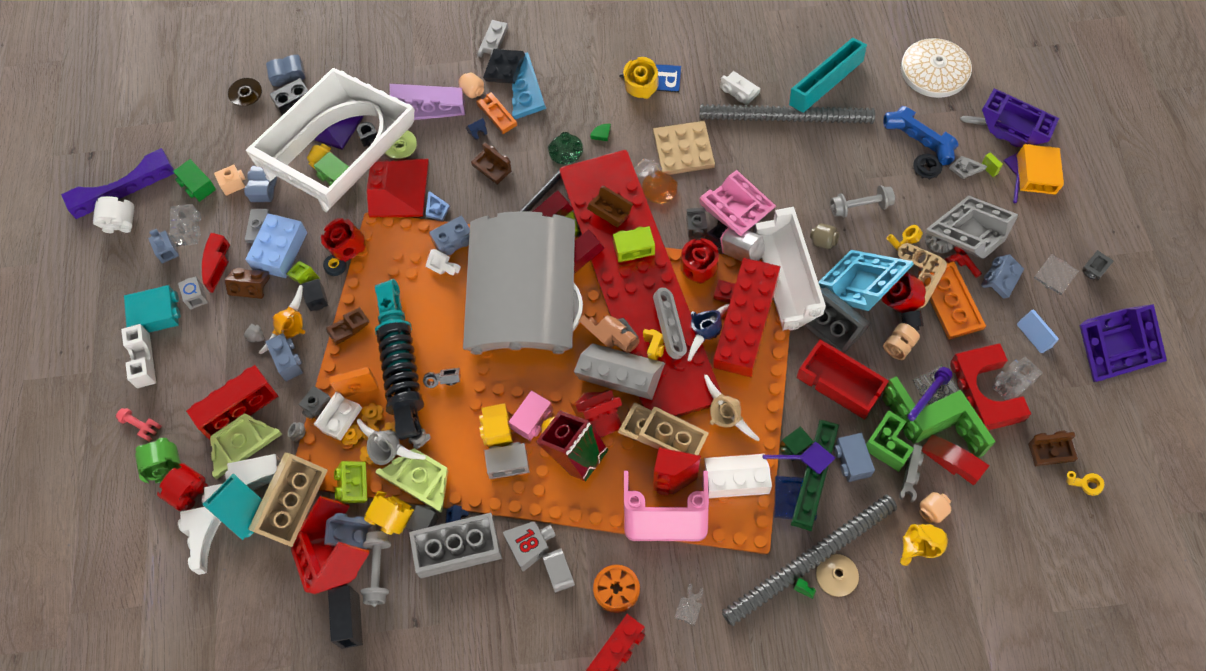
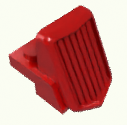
[571,390,623,438]

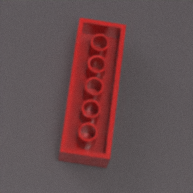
[713,258,781,378]

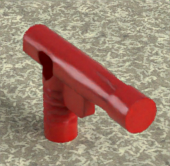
[945,247,982,278]

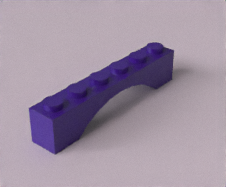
[61,148,174,219]

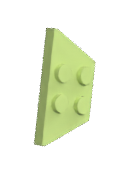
[210,413,282,480]
[376,448,448,513]

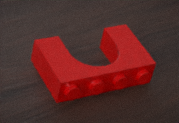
[950,343,1031,430]

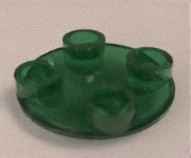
[548,132,583,165]

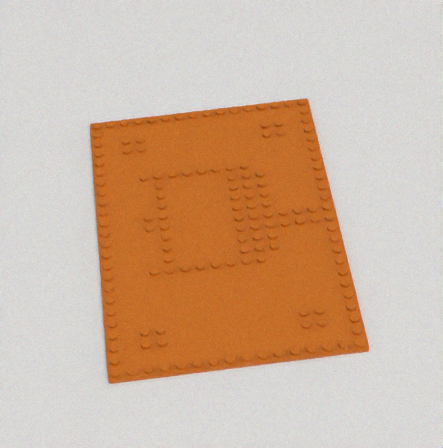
[296,212,790,554]

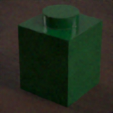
[780,426,814,462]

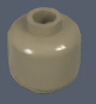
[810,223,839,249]

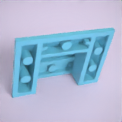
[818,250,914,311]

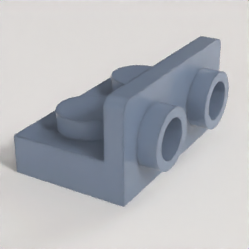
[324,513,373,549]

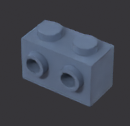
[429,215,470,255]
[265,333,303,382]

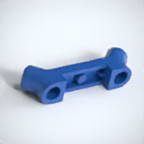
[883,106,958,165]

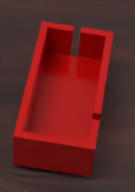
[796,339,889,420]

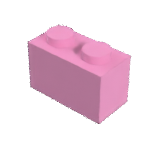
[509,390,553,441]

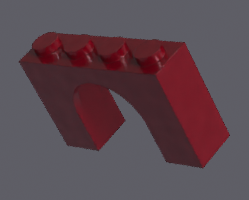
[532,190,605,274]

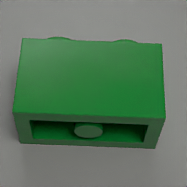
[173,159,216,202]

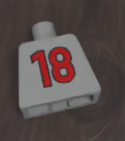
[503,522,556,572]

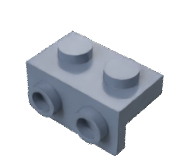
[981,254,1024,299]

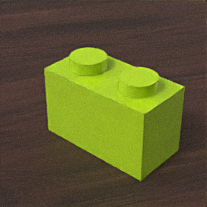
[613,226,655,263]

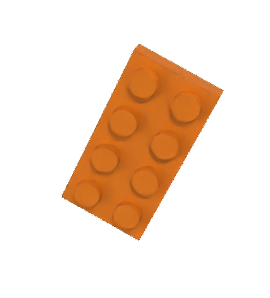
[918,262,986,340]

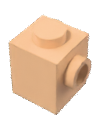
[214,165,246,196]

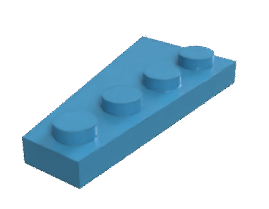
[512,52,546,120]

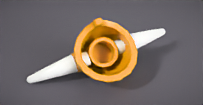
[259,285,306,354]

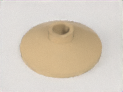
[816,554,859,597]

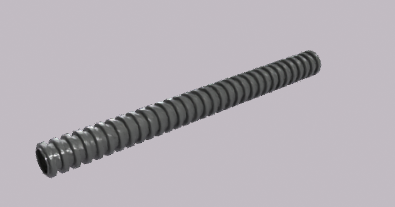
[699,104,875,124]
[722,495,897,626]

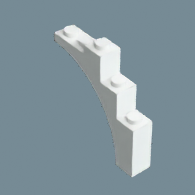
[178,454,281,575]

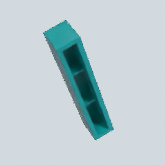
[789,38,867,113]

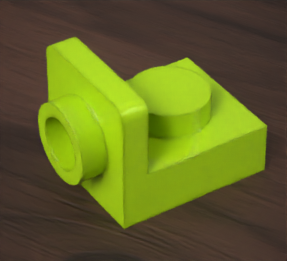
[286,261,320,284]

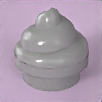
[243,324,264,342]

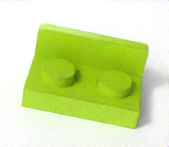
[334,461,367,503]

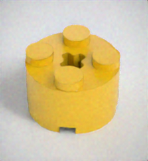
[623,57,659,99]
[364,491,414,535]

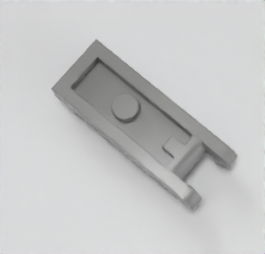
[477,20,508,57]

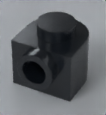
[357,122,377,147]
[901,310,924,331]

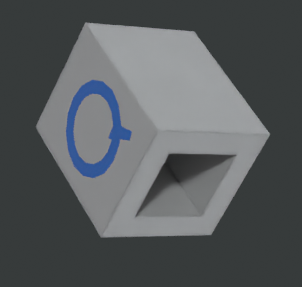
[178,277,208,309]

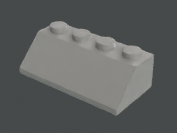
[574,343,665,400]
[409,513,502,579]

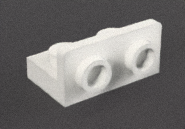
[720,71,761,105]
[314,392,362,441]

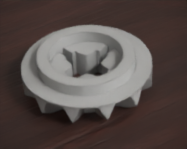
[925,233,954,253]

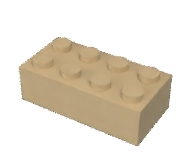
[248,453,328,547]

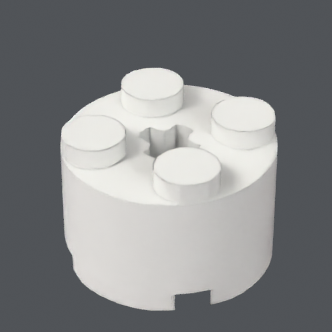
[93,197,135,233]

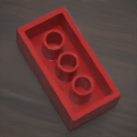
[186,365,279,440]

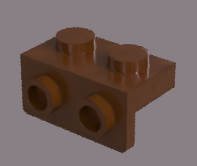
[471,143,512,185]
[587,186,633,228]
[225,268,270,299]
[1028,430,1078,467]

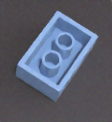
[246,213,307,278]

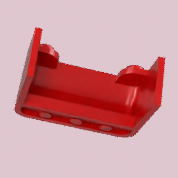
[291,496,369,594]

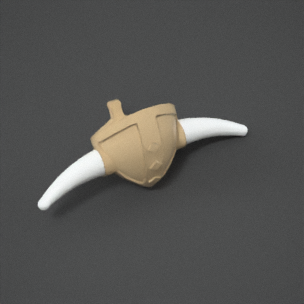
[704,375,760,441]

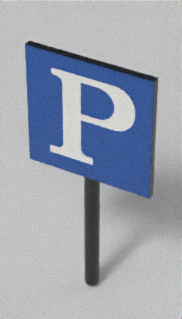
[619,64,681,92]

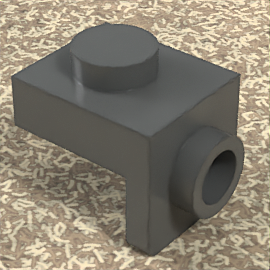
[1082,250,1114,280]

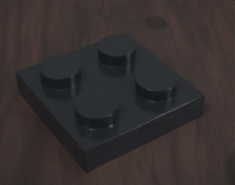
[483,49,525,84]

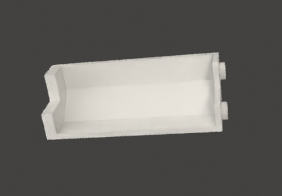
[754,207,826,330]

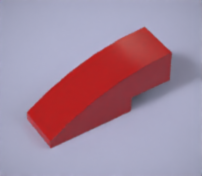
[202,233,230,293]
[921,435,990,486]

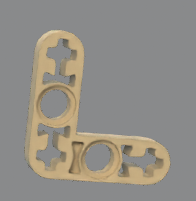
[898,243,947,308]

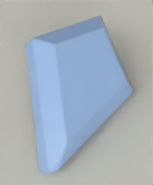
[426,192,450,221]

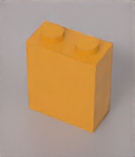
[1017,144,1064,195]

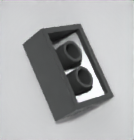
[804,287,871,353]

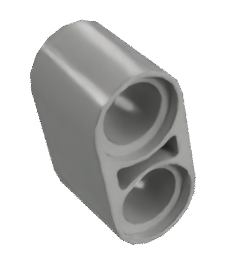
[542,548,575,593]

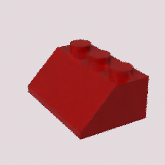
[653,447,701,496]

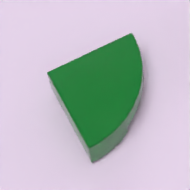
[590,123,611,141]
[793,578,816,599]

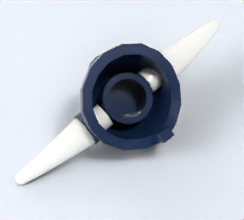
[688,304,730,361]

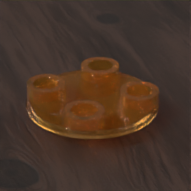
[642,170,678,204]

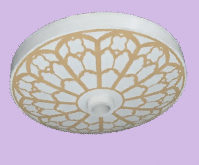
[901,38,972,98]

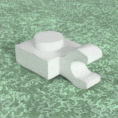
[425,249,461,275]

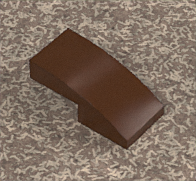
[326,307,369,345]

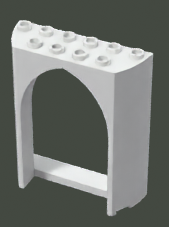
[246,68,415,212]

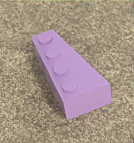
[390,84,465,120]

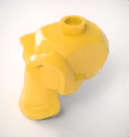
[900,524,948,566]

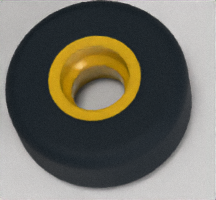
[323,255,347,276]

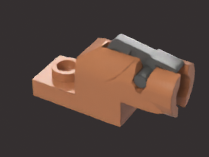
[578,315,640,353]

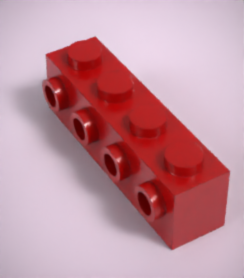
[586,614,645,671]

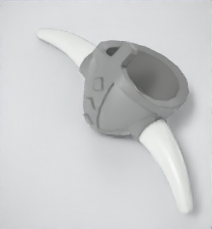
[357,419,426,465]

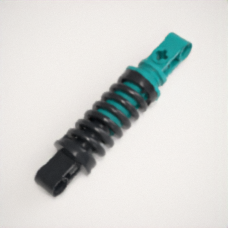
[375,279,424,440]

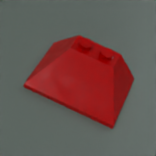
[367,159,429,218]

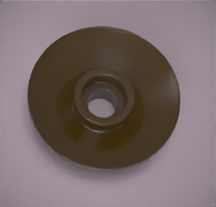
[228,78,262,107]

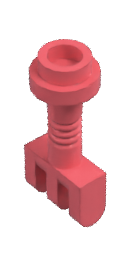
[116,408,162,442]

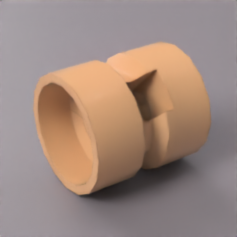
[883,323,920,360]

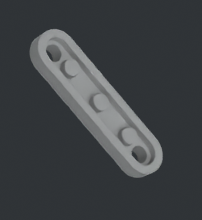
[653,288,687,359]

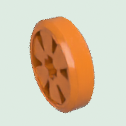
[593,565,640,613]

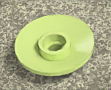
[385,130,417,159]

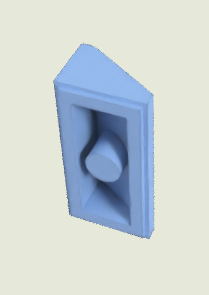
[1017,310,1059,353]

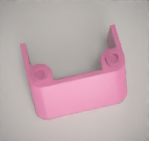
[624,471,709,541]

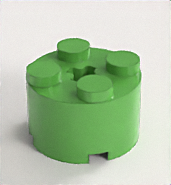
[135,438,182,483]

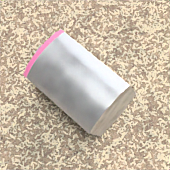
[720,228,765,261]

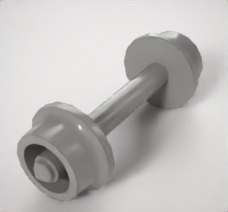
[830,185,895,218]
[360,530,391,607]

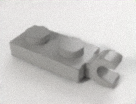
[899,444,924,503]

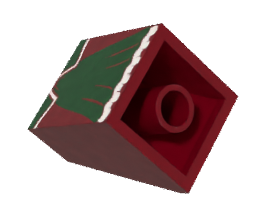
[536,410,608,482]

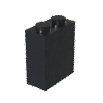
[328,584,363,649]

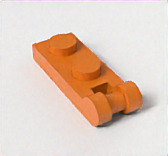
[476,92,517,134]

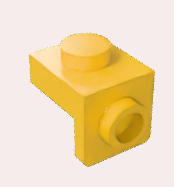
[643,329,664,360]

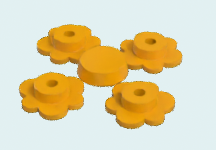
[342,403,400,465]

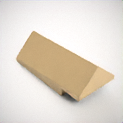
[618,402,709,455]

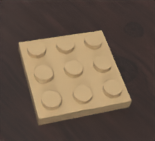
[653,121,715,176]

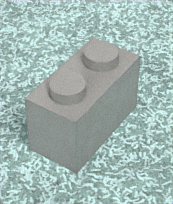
[484,442,530,479]

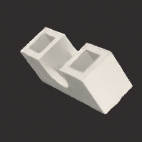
[121,324,156,389]

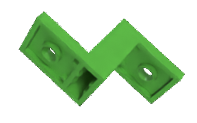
[882,376,996,458]

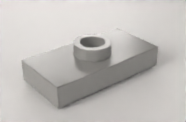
[245,209,270,243]

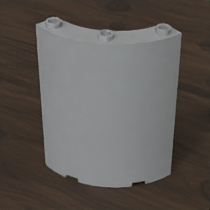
[463,211,575,355]

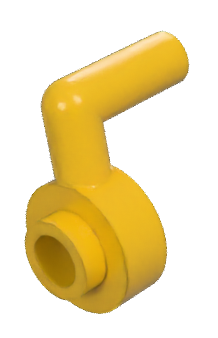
[886,225,923,251]
[1066,471,1104,496]

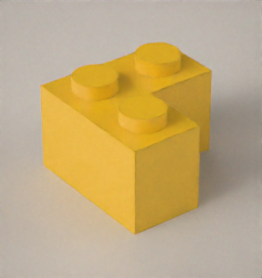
[479,403,513,448]

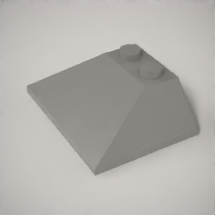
[926,196,1018,259]

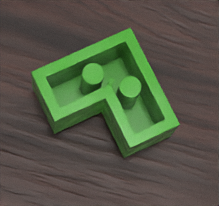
[866,411,914,472]

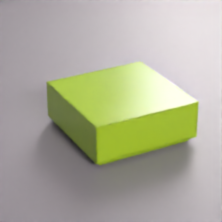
[982,152,1003,177]

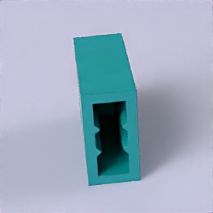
[124,285,181,333]
[203,474,262,540]

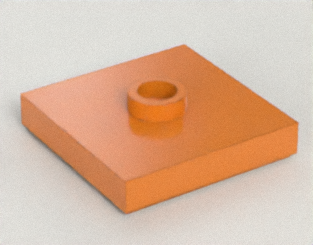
[329,367,378,397]

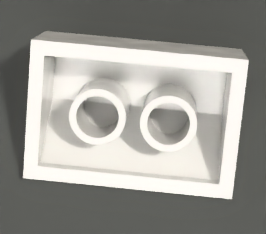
[704,454,772,498]

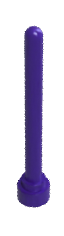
[908,367,953,421]

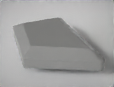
[949,156,987,179]

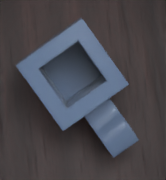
[148,229,179,264]

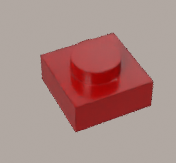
[713,280,735,303]

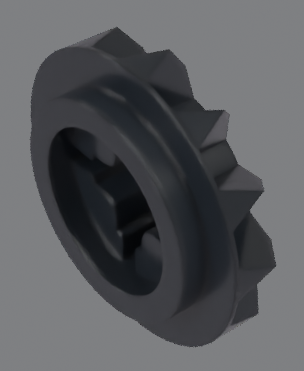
[913,154,943,180]

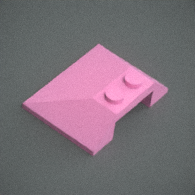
[699,170,776,236]

